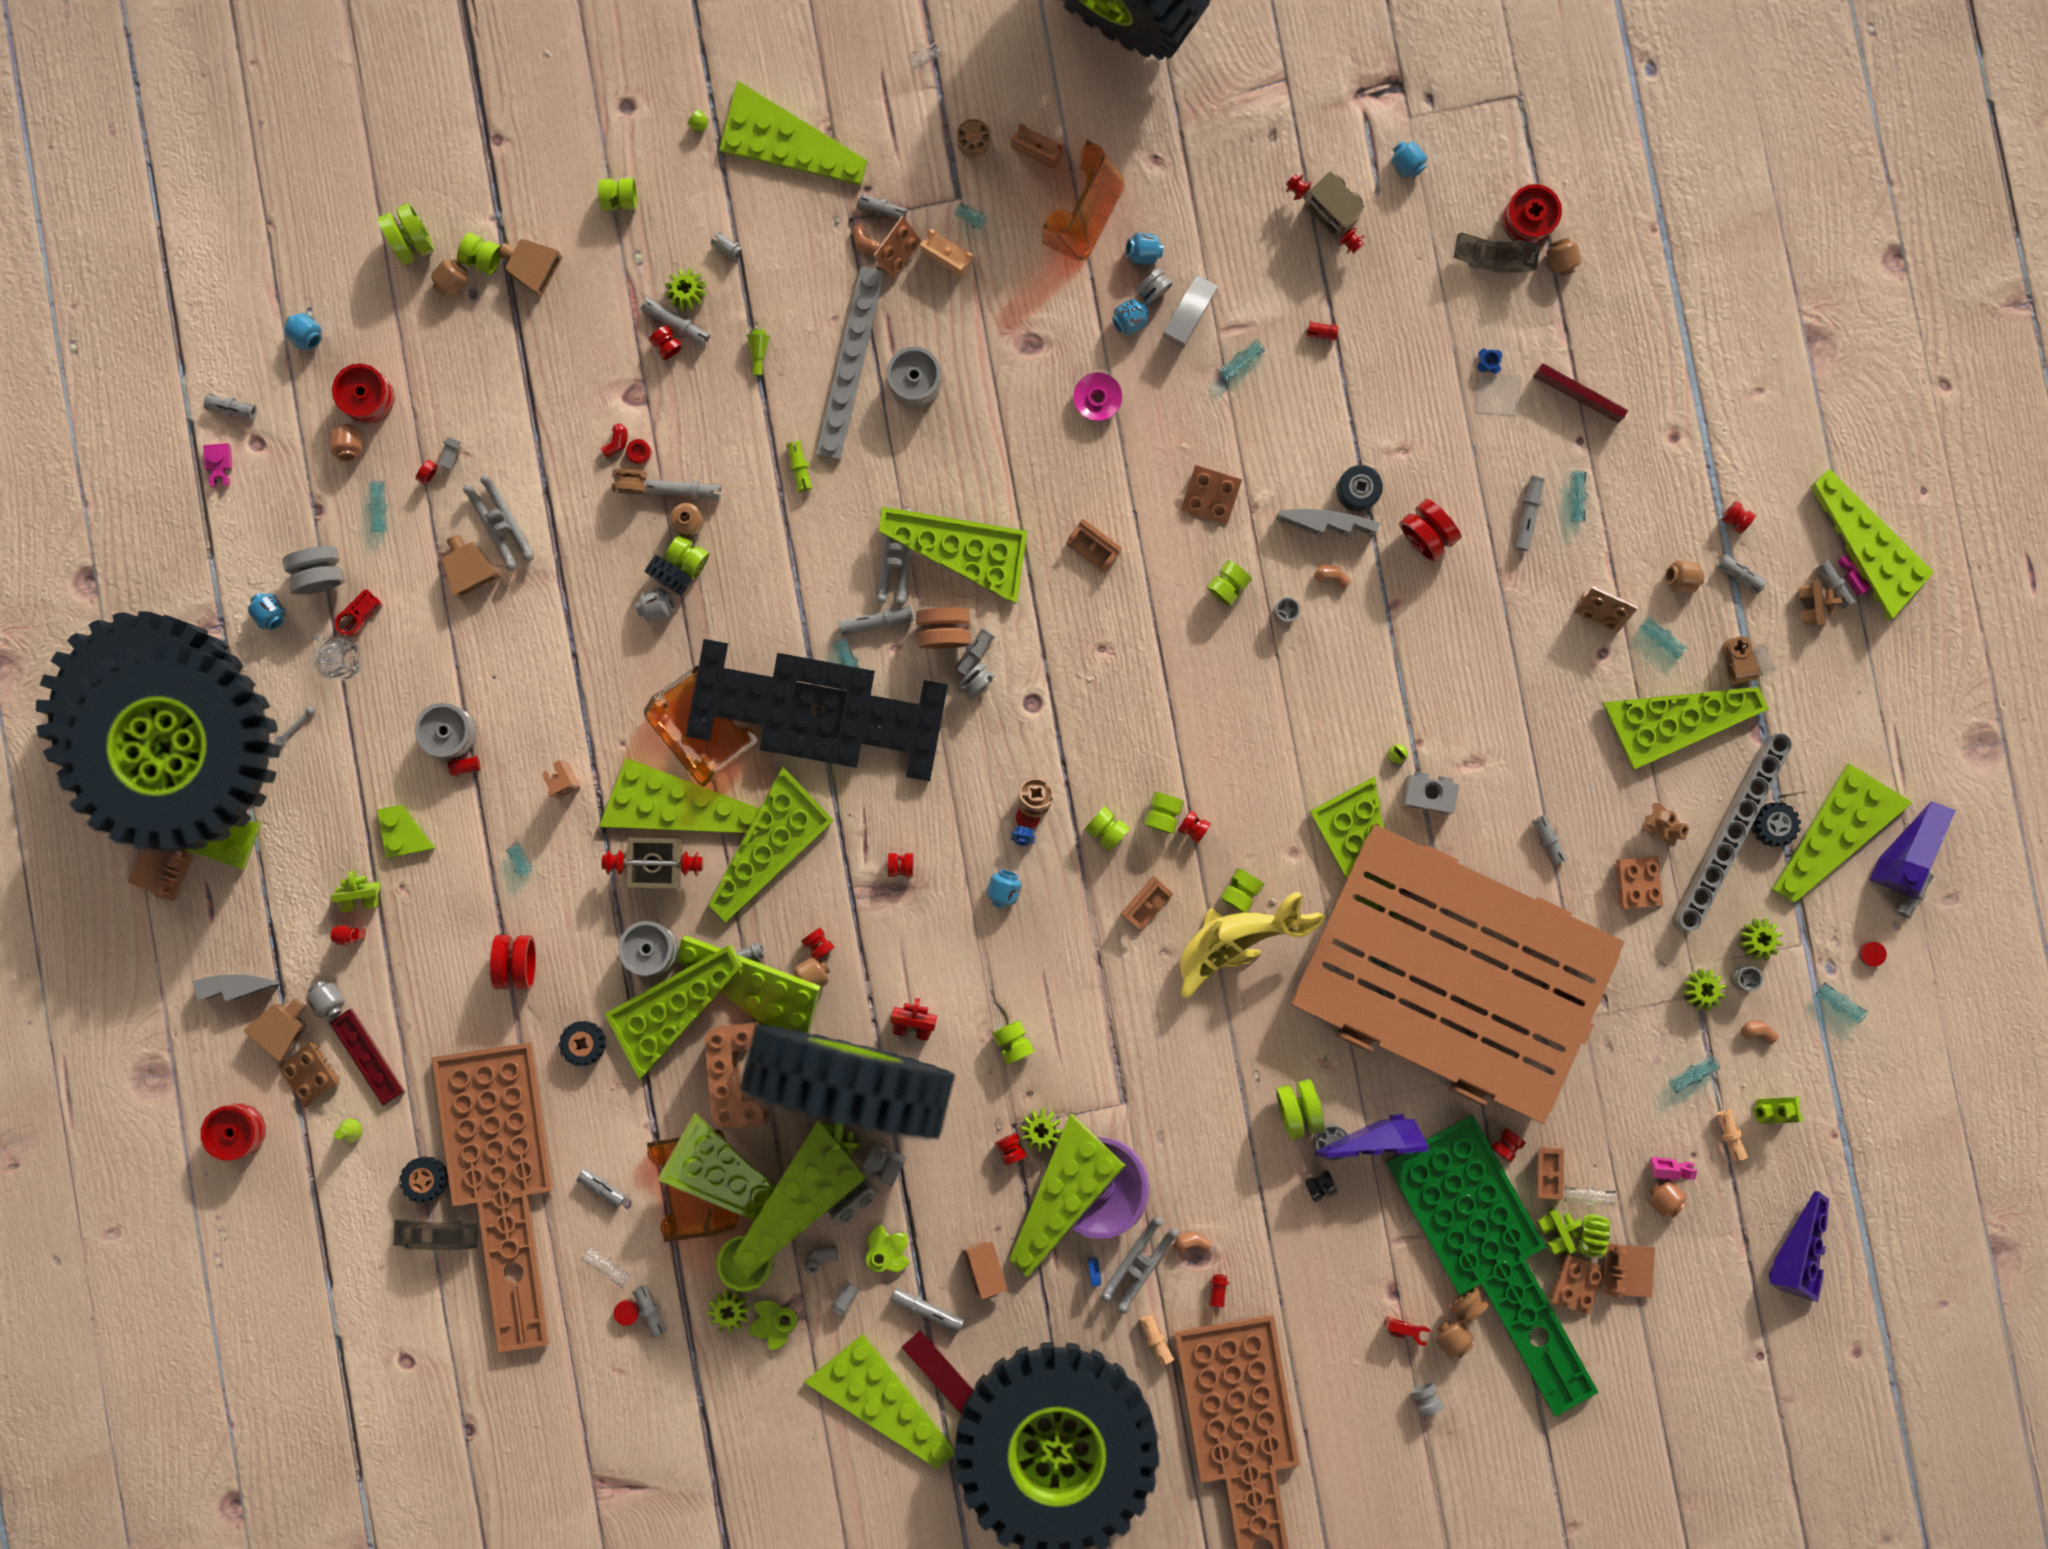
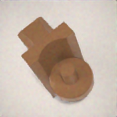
[1799,580,1842,627]
[1644,803,1690,846]

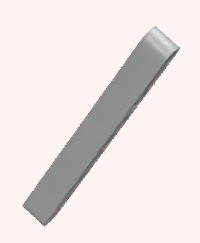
[1673,733,1792,931]

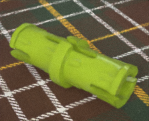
[786,441,813,493]

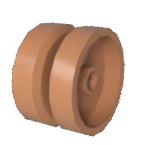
[916,607,971,649]

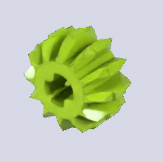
[665,269,707,311]
[1739,919,1783,960]
[1682,969,1726,1011]
[1020,1108,1062,1151]
[1578,1214,1611,1258]
[707,1289,750,1333]

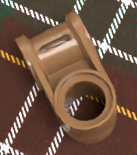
[1722,636,1760,686]

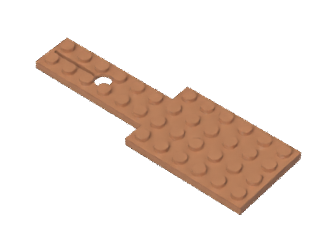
[432,1042,553,1353]
[1175,1314,1300,1549]

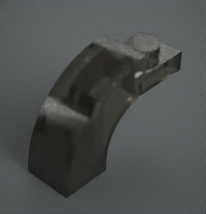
[1453,232,1540,273]
[393,1219,478,1250]

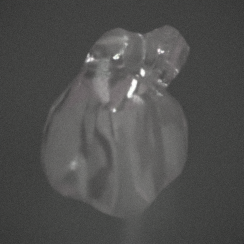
[309,635,361,681]

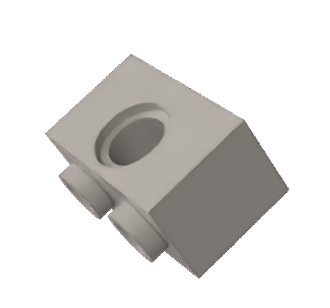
[1401,772,1459,815]

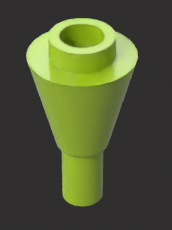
[746,329,771,375]
[334,1118,362,1143]

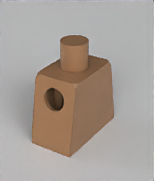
[498,239,563,297]
[442,535,501,598]
[243,998,307,1061]

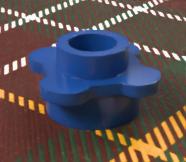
[1477,348,1503,374]
[1011,826,1035,846]

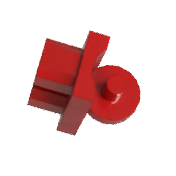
[890,998,938,1041]

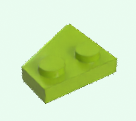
[377,805,435,858]

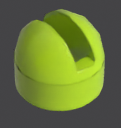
[687,109,708,132]
[1387,744,1408,764]

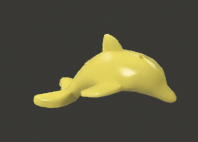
[1179,892,1325,998]

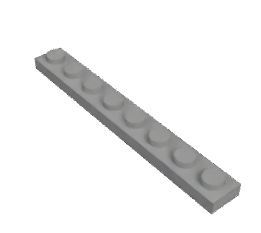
[816,266,885,461]

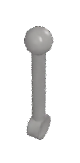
[275,706,315,746]

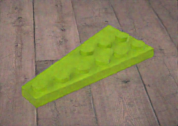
[878,506,1027,604]
[1602,687,1769,770]
[599,758,759,833]
[1309,776,1401,921]
[659,1113,776,1221]
[1009,1114,1126,1277]
[732,1120,866,1277]
[804,1333,955,1469]

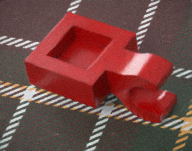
[1384,1316,1430,1346]

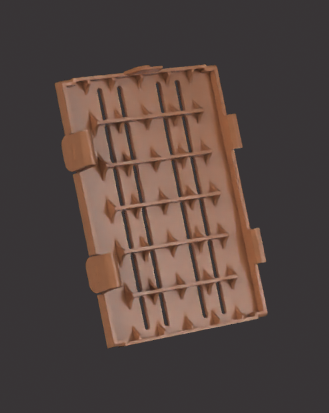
[1291,824,1625,1124]

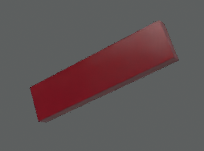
[1533,363,1628,423]
[329,1008,405,1106]
[901,1329,974,1415]

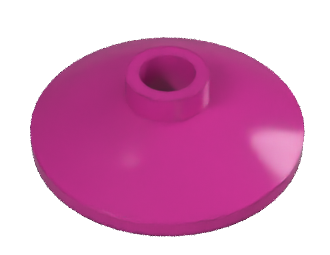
[1073,372,1122,421]

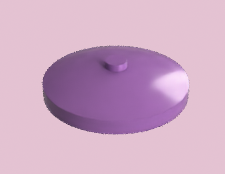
[1071,1137,1150,1239]

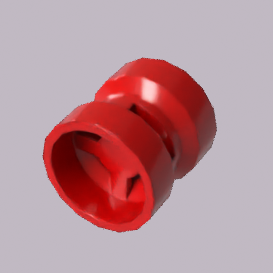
[649,326,683,360]
[1721,500,1756,535]
[1177,810,1211,844]
[888,853,914,877]
[801,927,835,960]
[1491,1128,1526,1163]
[995,1133,1027,1166]

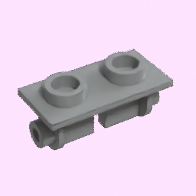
[827,1178,879,1224]

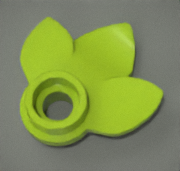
[865,1225,910,1272]
[749,1300,798,1350]

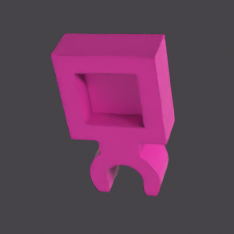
[203,443,232,488]
[1838,554,1871,596]
[1649,1157,1697,1181]

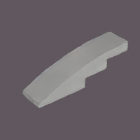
[1275,509,1380,536]

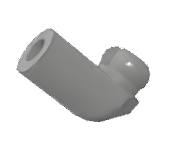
[804,1247,838,1274]

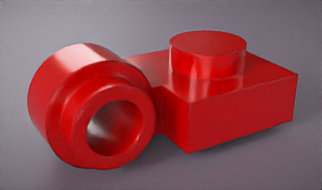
[331,925,366,946]

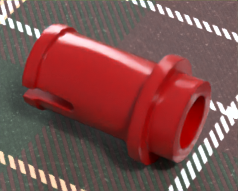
[1307,321,1339,342]
[448,756,481,777]
[1209,1274,1229,1307]

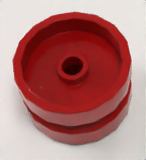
[1502,184,1562,246]
[332,363,395,424]
[1399,499,1462,562]
[490,935,536,990]
[200,1103,266,1161]

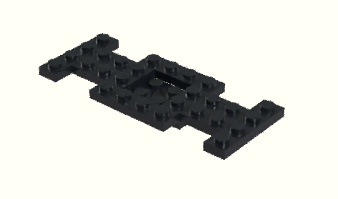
[685,639,948,782]

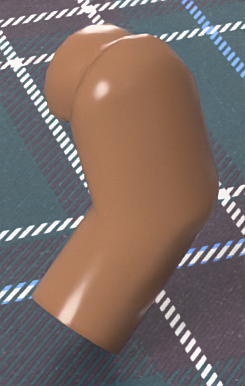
[851,225,881,256]
[1314,565,1352,589]
[1741,1021,1779,1045]
[1174,1231,1212,1253]

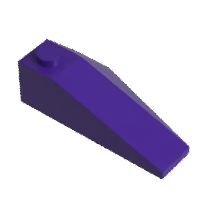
[1869,801,1956,899]
[1315,1114,1429,1158]
[1769,1191,1829,1302]

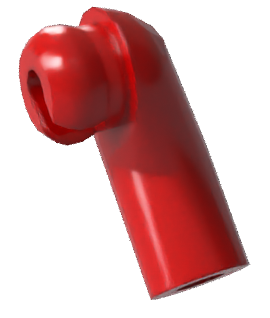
[600,423,628,459]

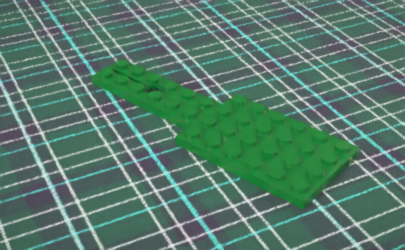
[1385,1114,1599,1417]

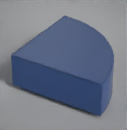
[1088,1257,1101,1287]

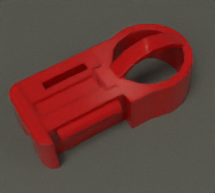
[334,589,382,637]

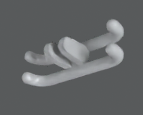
[463,475,534,571]
[876,506,914,606]
[1101,1217,1179,1314]

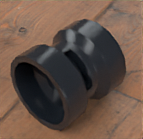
[1305,1170,1338,1203]

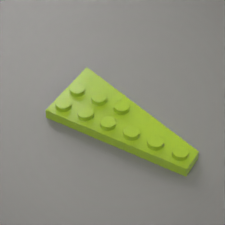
[720,80,867,186]
[1810,469,1934,622]
[1771,764,1913,902]
[708,766,834,923]
[677,935,821,1034]
[605,944,743,1080]

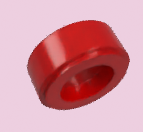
[626,439,652,465]
[415,459,438,485]
[1016,809,1040,829]
[1859,942,1887,966]
[613,1299,640,1326]

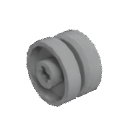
[887,347,942,407]
[282,546,345,595]
[415,703,477,760]
[618,921,679,978]

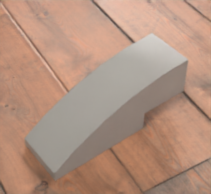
[1162,275,1218,348]
[192,974,280,1001]

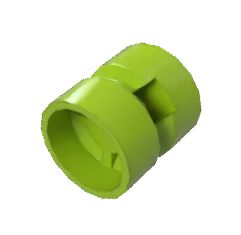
[598,178,637,211]
[457,232,502,275]
[663,534,710,580]
[1206,560,1252,607]
[1143,791,1184,834]
[1084,806,1131,852]
[1220,868,1265,913]
[991,1020,1035,1065]

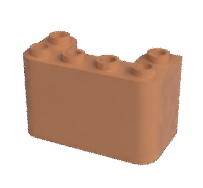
[705,1021,770,1129]

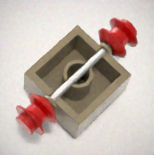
[1286,171,1365,254]
[601,838,704,889]

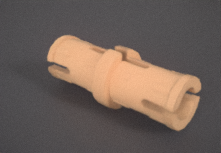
[1716,1109,1748,1162]
[1138,1313,1174,1366]

